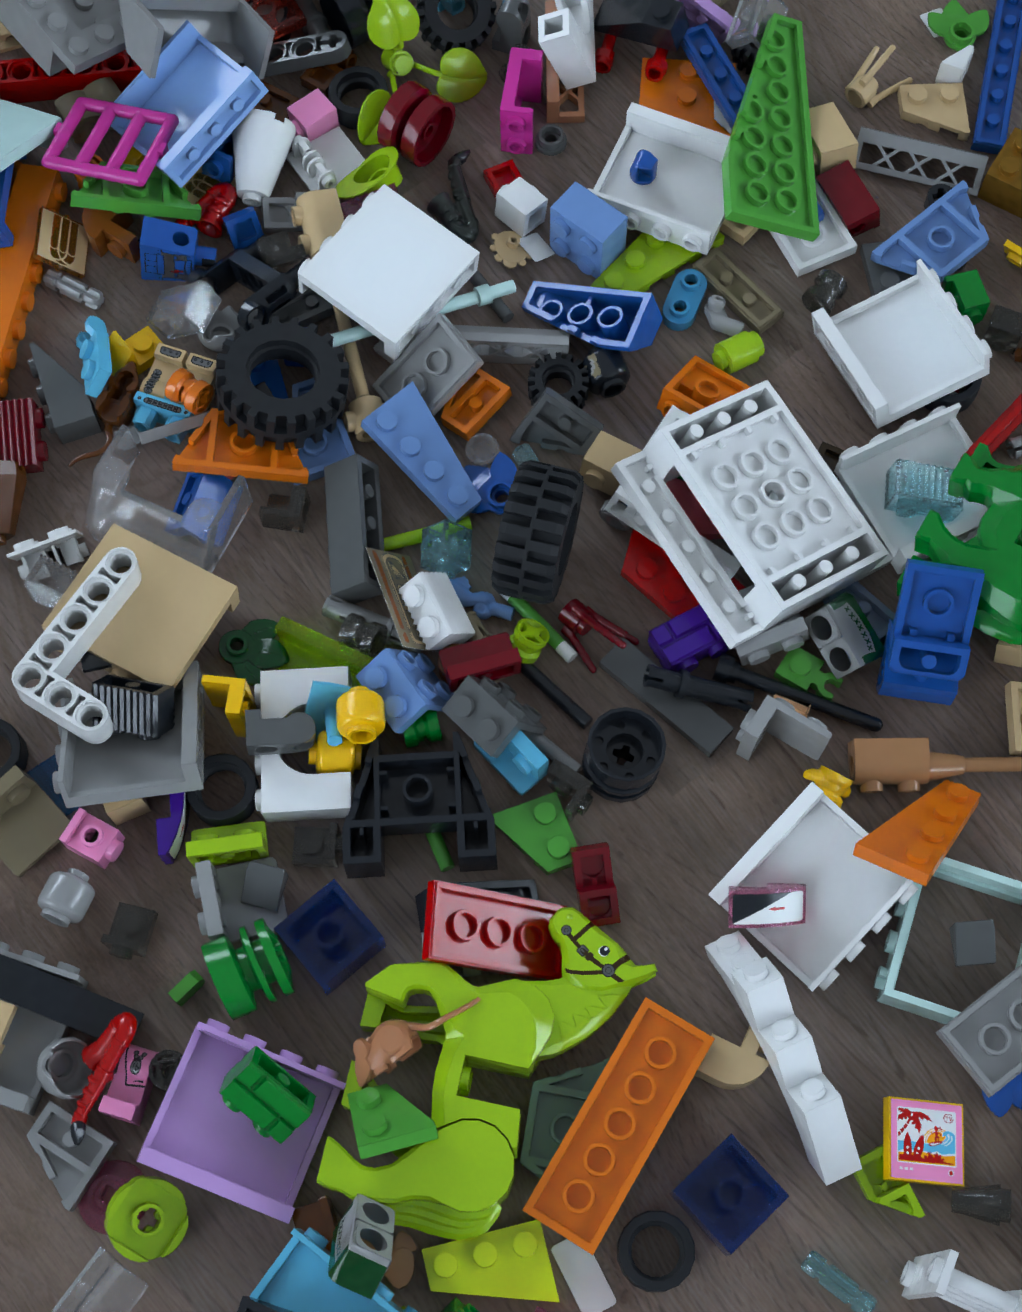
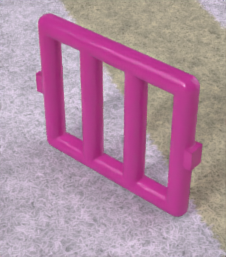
[41,97,179,187]

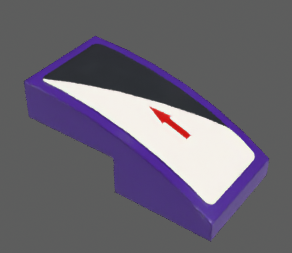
[156,792,190,865]

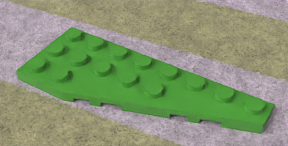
[721,13,820,242]

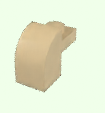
[694,1025,769,1090]

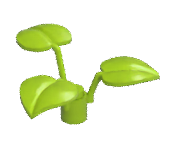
[357,0,487,145]

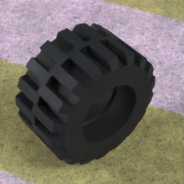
[415,0,497,55]

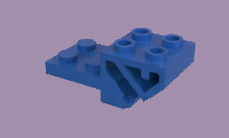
[876,558,985,705]

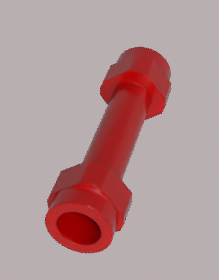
[595,34,617,74]
[645,47,669,82]

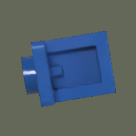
[202,133,233,183]

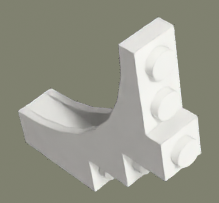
[705,930,862,1186]

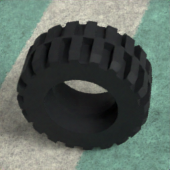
[491,460,584,605]

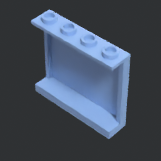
[111,20,269,188]

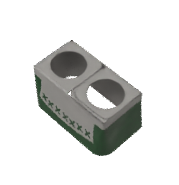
[804,593,884,680]
[328,1194,395,1299]

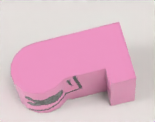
[98,1044,160,1126]

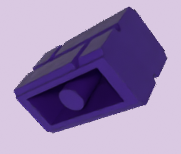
[647,604,729,672]

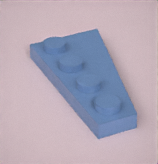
[361,381,482,526]

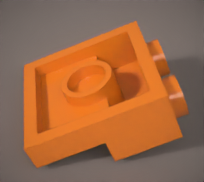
[656,355,751,417]

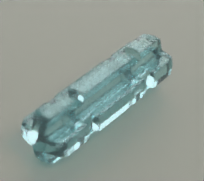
[801,1251,877,1312]

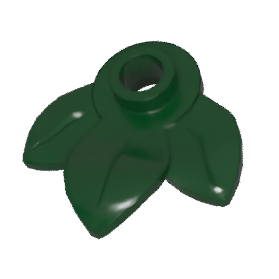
[219,619,290,686]

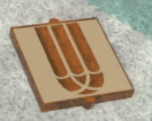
[33,206,89,279]

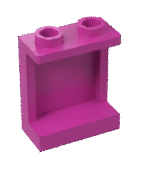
[500,47,543,154]

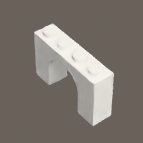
[538,0,596,90]
[254,666,355,822]

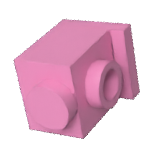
[59,807,125,869]

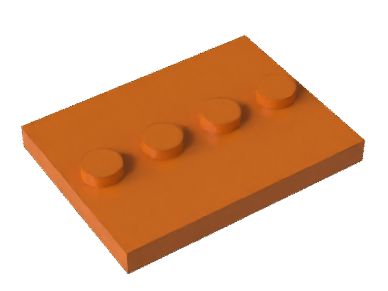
[639,57,736,136]

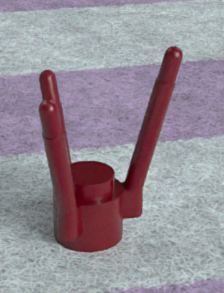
[558,599,639,673]

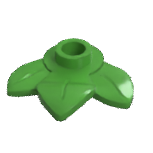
[927,0,989,51]

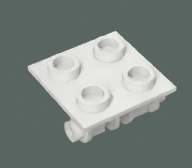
[286,126,365,191]
[6,526,90,581]

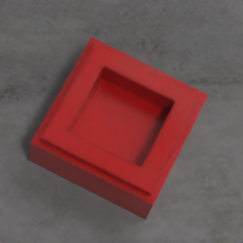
[483,159,523,199]

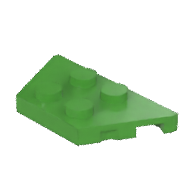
[70,161,201,221]

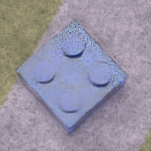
[273,879,386,996]
[670,1133,789,1257]

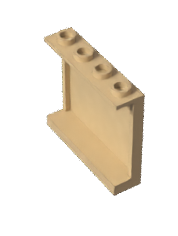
[41,523,240,702]

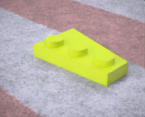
[422,1220,560,1303]

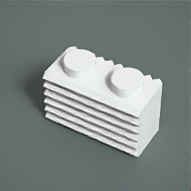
[399,571,475,650]

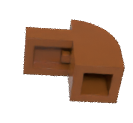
[82,208,140,264]

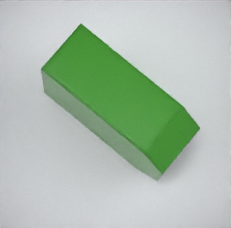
[168,970,205,1006]

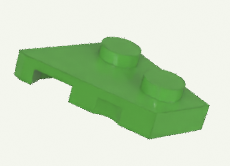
[493,792,578,875]
[347,1083,439,1160]

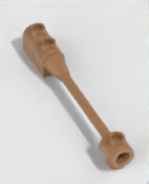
[847,737,1022,793]

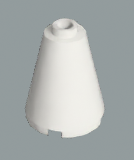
[232,109,296,207]

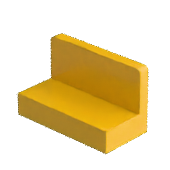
[201,675,257,737]

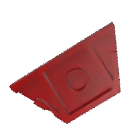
[620,529,746,619]

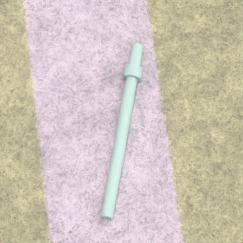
[330,280,516,348]

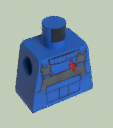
[139,216,217,282]

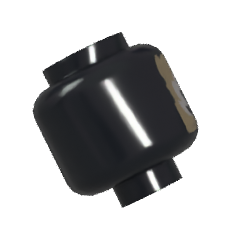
[582,347,630,398]

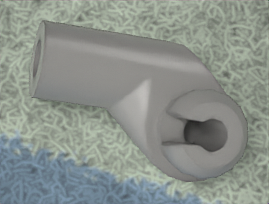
[704,295,745,336]

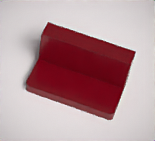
[439,632,522,693]

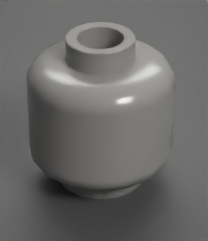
[37,868,95,927]

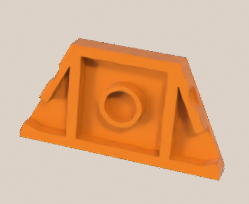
[172,408,309,484]

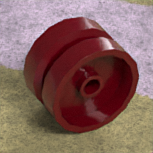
[377,81,456,167]

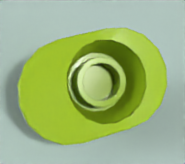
[335,146,403,199]

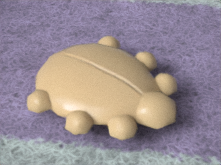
[490,231,532,269]

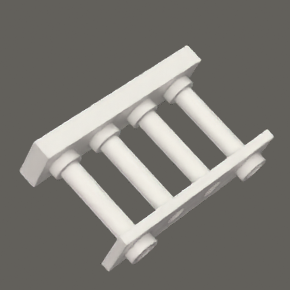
[900,1249,1022,1312]

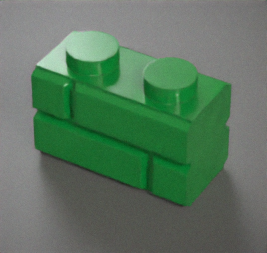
[219,1046,316,1144]

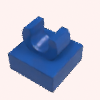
[222,206,264,250]

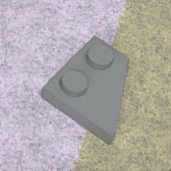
[26,1101,118,1212]

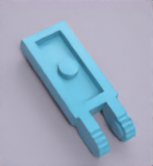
[76,316,113,398]

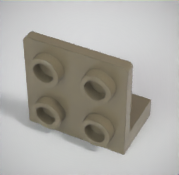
[0,765,71,877]

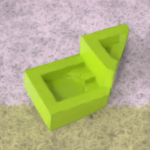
[853,1144,925,1218]

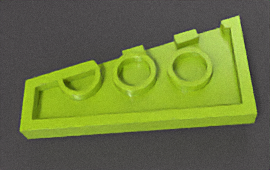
[591,231,725,292]

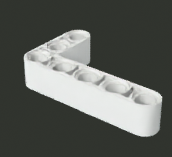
[11,547,141,744]

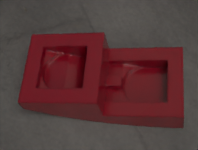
[570,842,621,927]

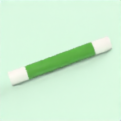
[500,594,578,663]

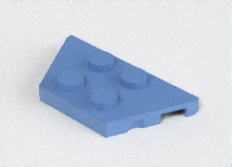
[870,180,989,283]

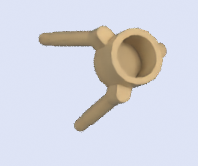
[845,45,913,108]

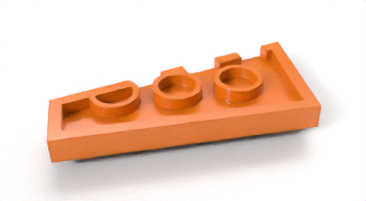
[853,779,981,887]

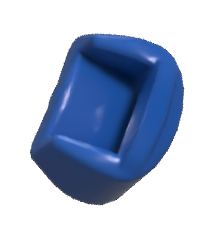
[630,149,658,185]

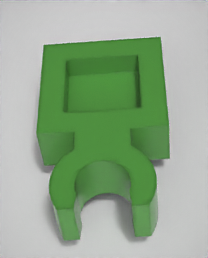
[773,647,843,701]

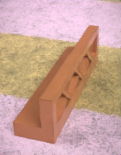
[545,0,585,123]

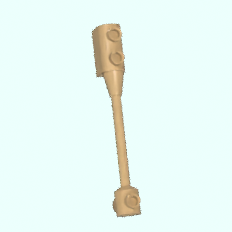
[291,188,384,442]

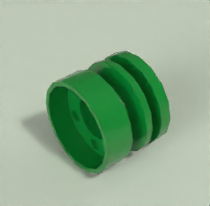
[201,917,295,1021]

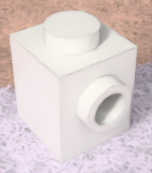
[495,177,548,237]

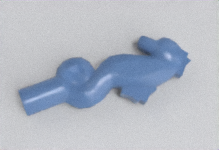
[449,576,515,621]

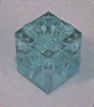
[420,519,472,579]

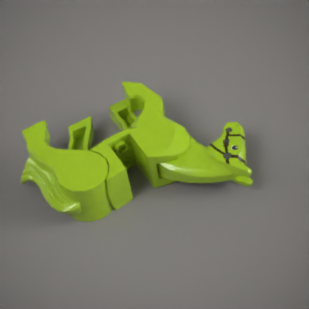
[316,907,658,1240]

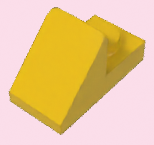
[109,326,163,376]

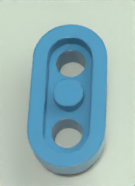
[662,269,707,331]

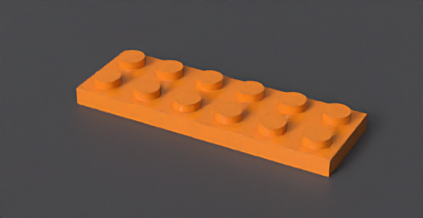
[522,997,715,1255]

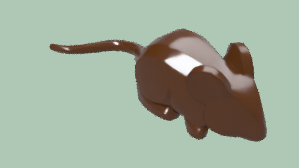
[68,361,141,467]

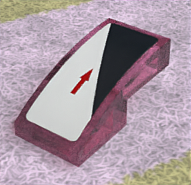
[728,883,806,928]

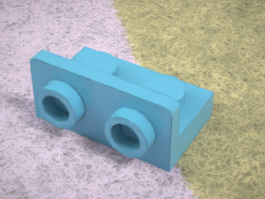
[474,730,549,796]

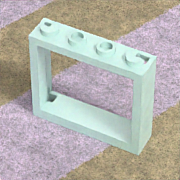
[874,857,1022,1024]

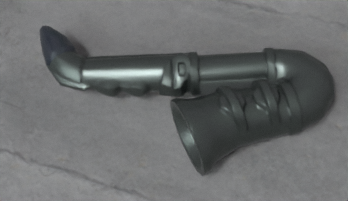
[427,149,479,244]

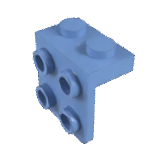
[356,648,454,734]

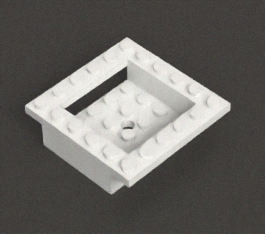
[611,380,893,649]

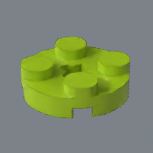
[104,1175,189,1262]

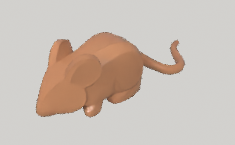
[353,997,481,1087]

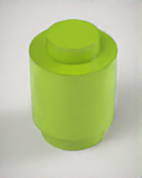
[712,331,765,374]

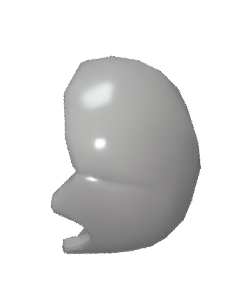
[196,305,247,353]
[37,1037,94,1099]

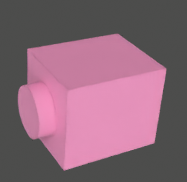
[287,88,340,141]

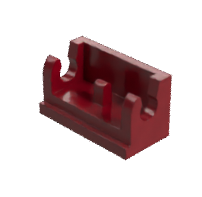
[816,160,880,237]

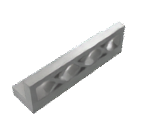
[856,126,989,196]
[454,325,570,365]

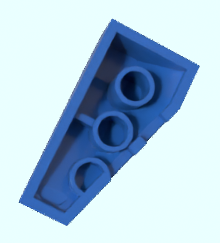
[522,281,663,352]

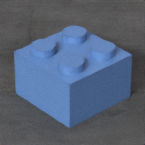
[550,181,628,279]

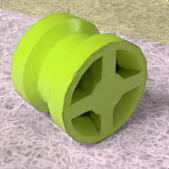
[510,618,550,664]

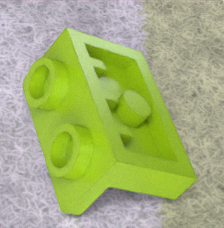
[185,821,269,868]

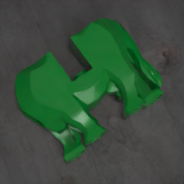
[897,442,1022,645]

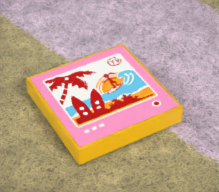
[883,1096,965,1187]

